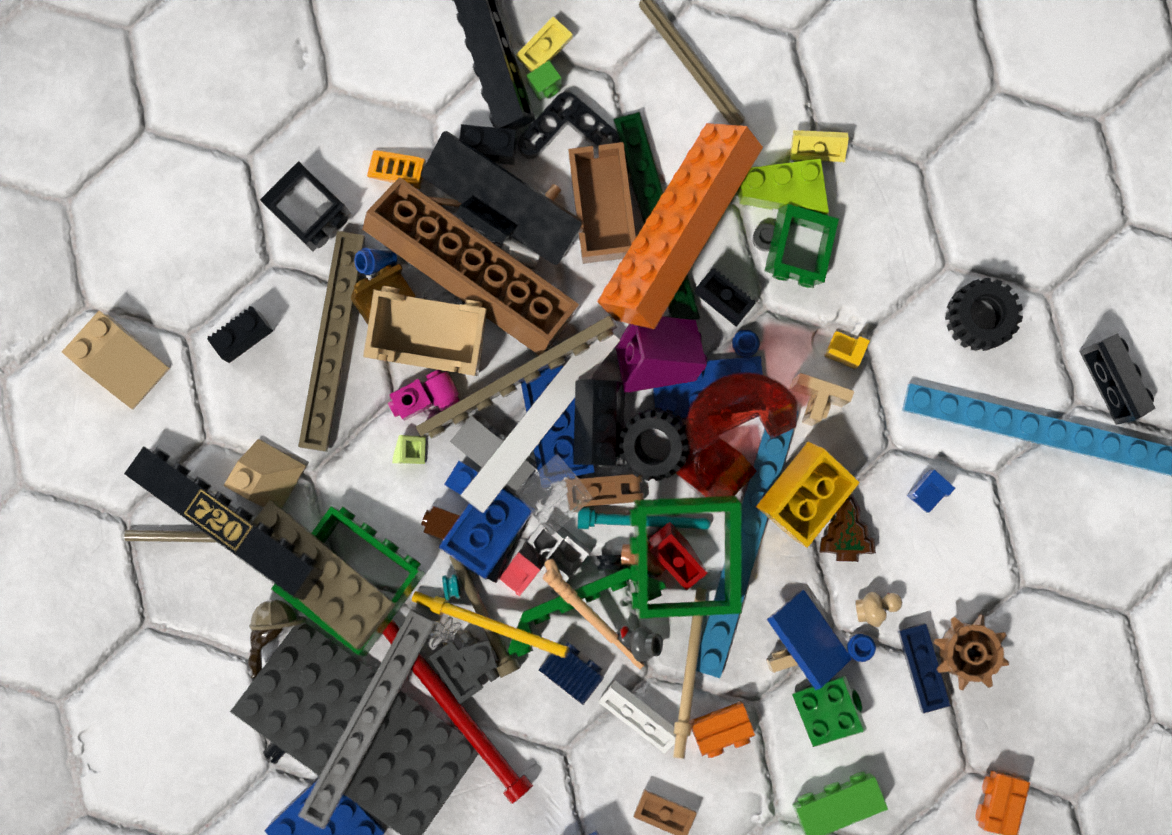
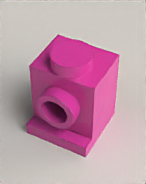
[388,379,434,421]

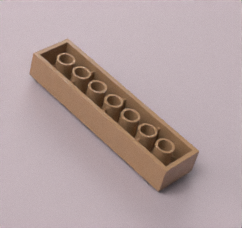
[362,177,579,355]

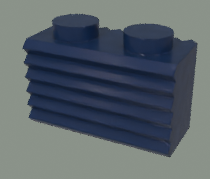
[539,641,604,705]

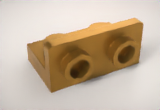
[350,264,416,324]

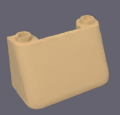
[363,286,487,376]

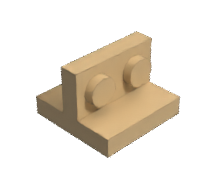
[789,373,854,426]

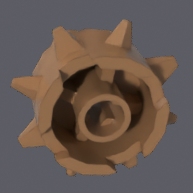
[934,614,1009,690]

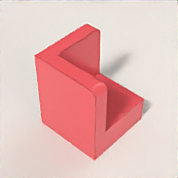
[500,552,541,596]

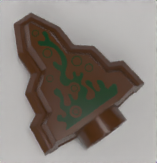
[819,494,876,562]

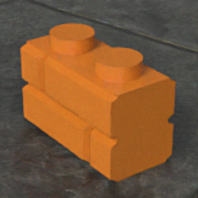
[689,701,755,758]
[976,771,1030,835]

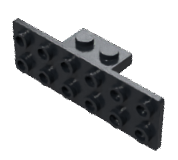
[421,131,583,266]

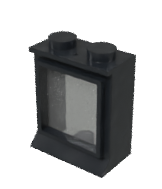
[260,161,351,252]

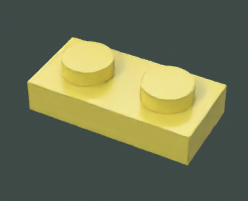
[516,17,573,72]
[790,130,849,162]

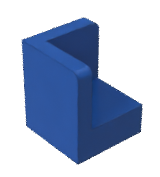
[907,469,955,513]

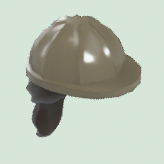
[248,600,307,679]

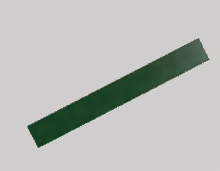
[613,111,700,320]

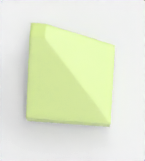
[392,435,426,464]

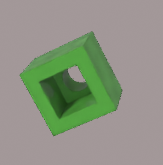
[527,61,562,101]

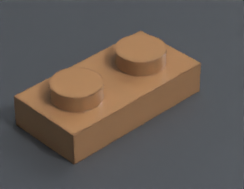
[633,789,697,835]

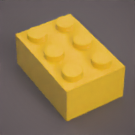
[756,442,860,548]

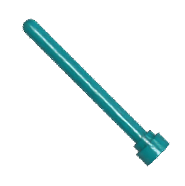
[577,507,711,529]

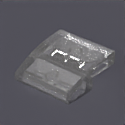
[515,454,593,536]

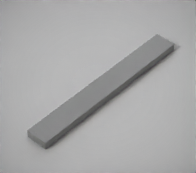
[298,609,436,829]

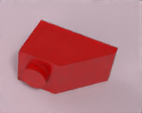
[649,522,708,591]

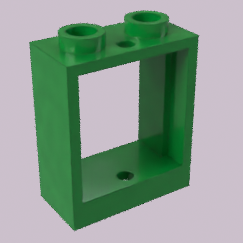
[764,204,839,288]

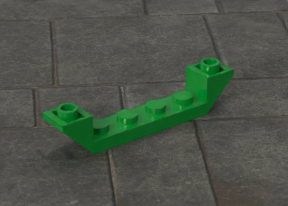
[508,568,666,657]

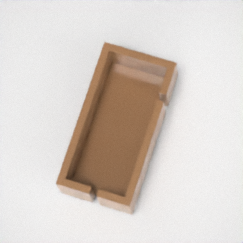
[568,142,636,264]

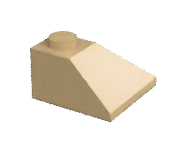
[223,439,307,508]

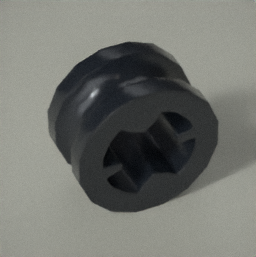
[597,555,622,570]

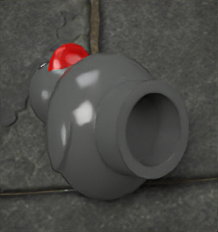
[616,626,663,662]

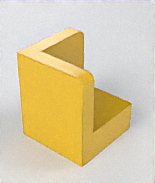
[824,331,870,369]

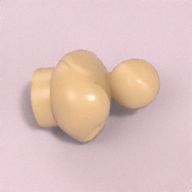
[856,592,902,627]

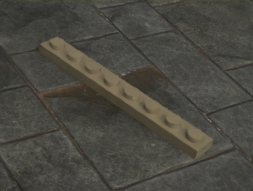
[298,231,366,452]
[416,316,618,439]

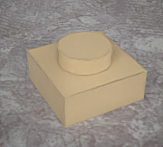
[767,649,798,673]

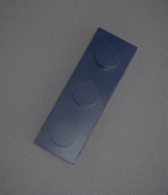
[897,623,951,714]

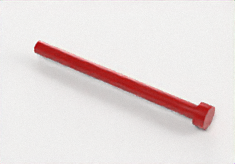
[382,619,533,804]

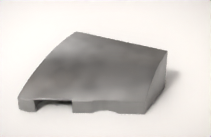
[527,516,592,596]

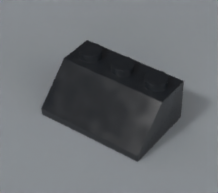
[1079,333,1156,425]
[573,379,625,466]

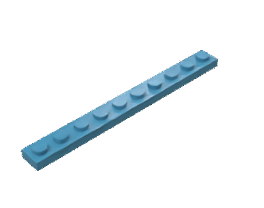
[902,383,1172,476]
[696,403,799,678]

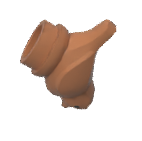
[621,533,665,577]

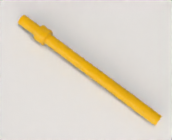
[412,591,569,658]

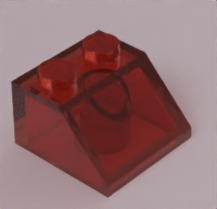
[675,430,757,497]

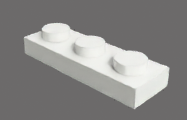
[598,681,676,753]

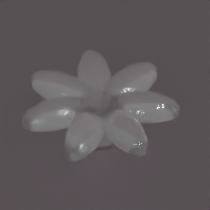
[428,616,462,648]

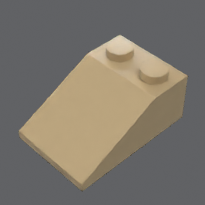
[62,310,170,410]

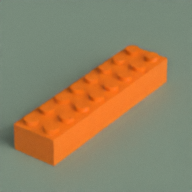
[597,123,763,329]

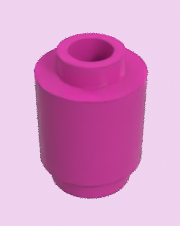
[423,370,460,412]

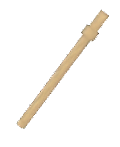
[673,588,707,759]

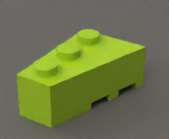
[737,159,829,215]

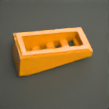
[367,150,426,189]

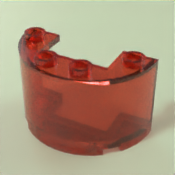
[687,373,798,476]

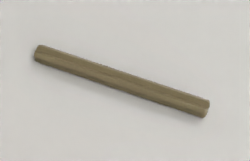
[639,0,745,126]

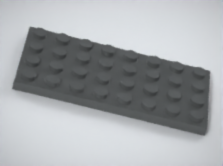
[230,622,478,835]

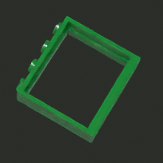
[629,496,741,619]
[271,506,425,656]

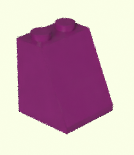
[615,317,707,392]

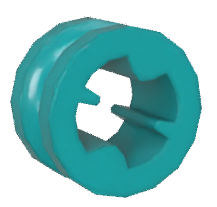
[442,573,461,600]

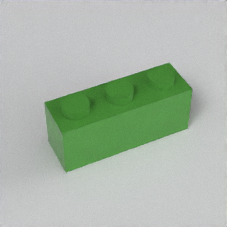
[792,771,888,835]

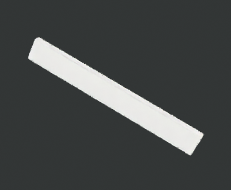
[460,335,620,513]

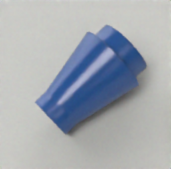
[354,248,397,275]

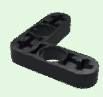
[518,92,619,159]

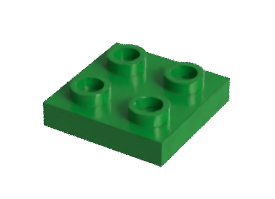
[792,675,867,747]

